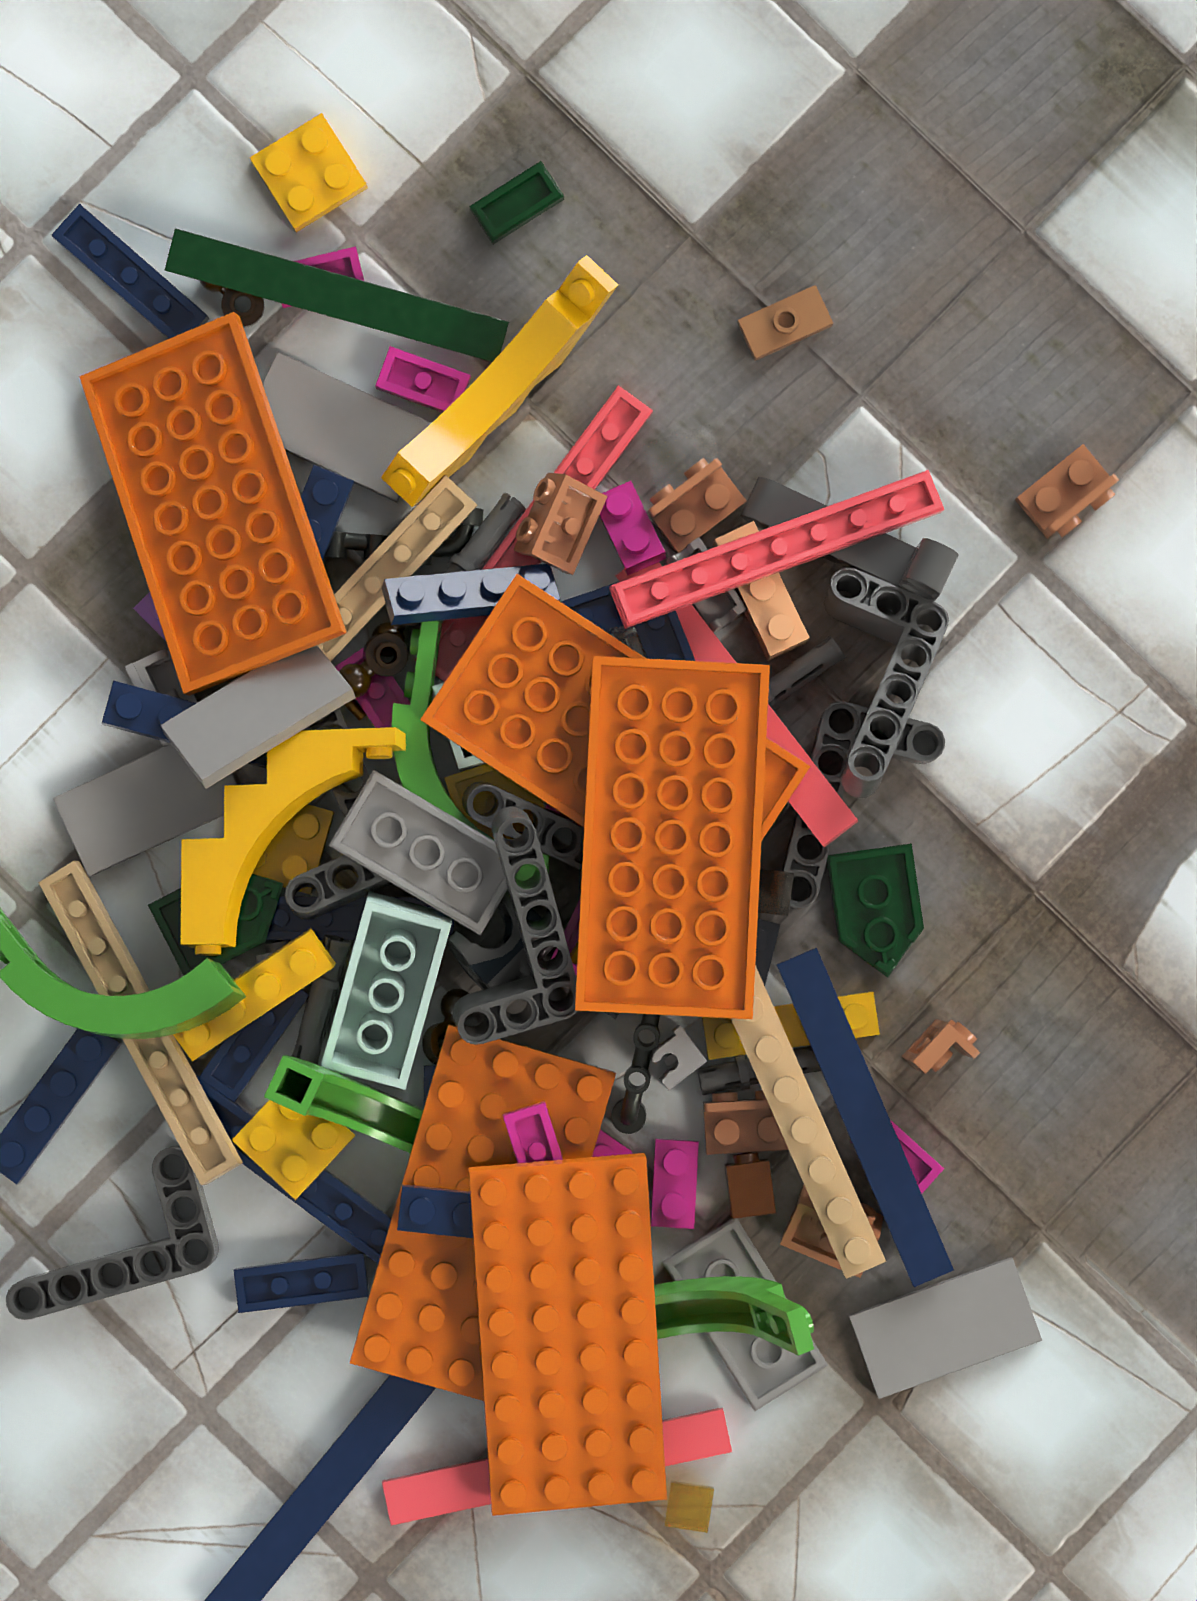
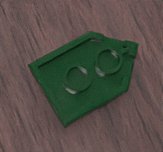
[827,843,924,978]
[148,874,284,976]

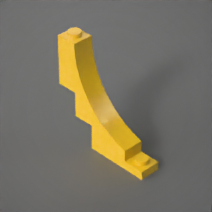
[381,255,618,507]
[180,727,406,956]

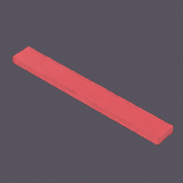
[415,385,653,682]
[609,470,945,629]
[615,562,858,847]
[382,1407,732,1526]

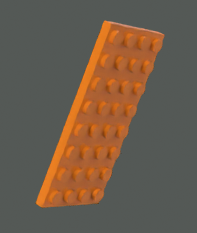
[79,312,347,696]
[420,574,811,841]
[575,656,770,1019]
[350,1024,616,1401]
[468,1153,667,1516]

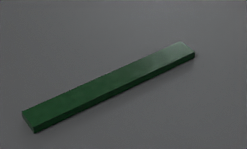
[164,228,509,362]

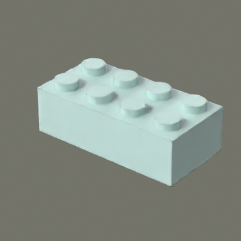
[321,891,452,1090]

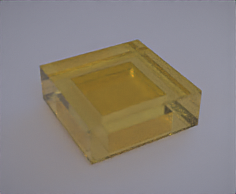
[664,1480,714,1533]

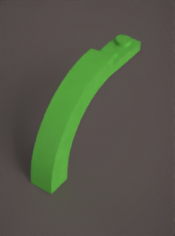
[392,621,551,890]
[0,908,246,1039]
[264,1055,423,1153]
[654,1276,814,1356]

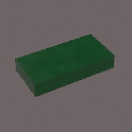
[469,161,564,245]

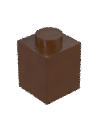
[724,1152,776,1219]

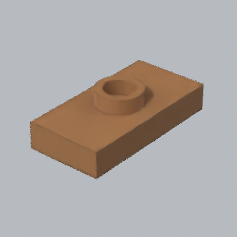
[737,285,833,361]

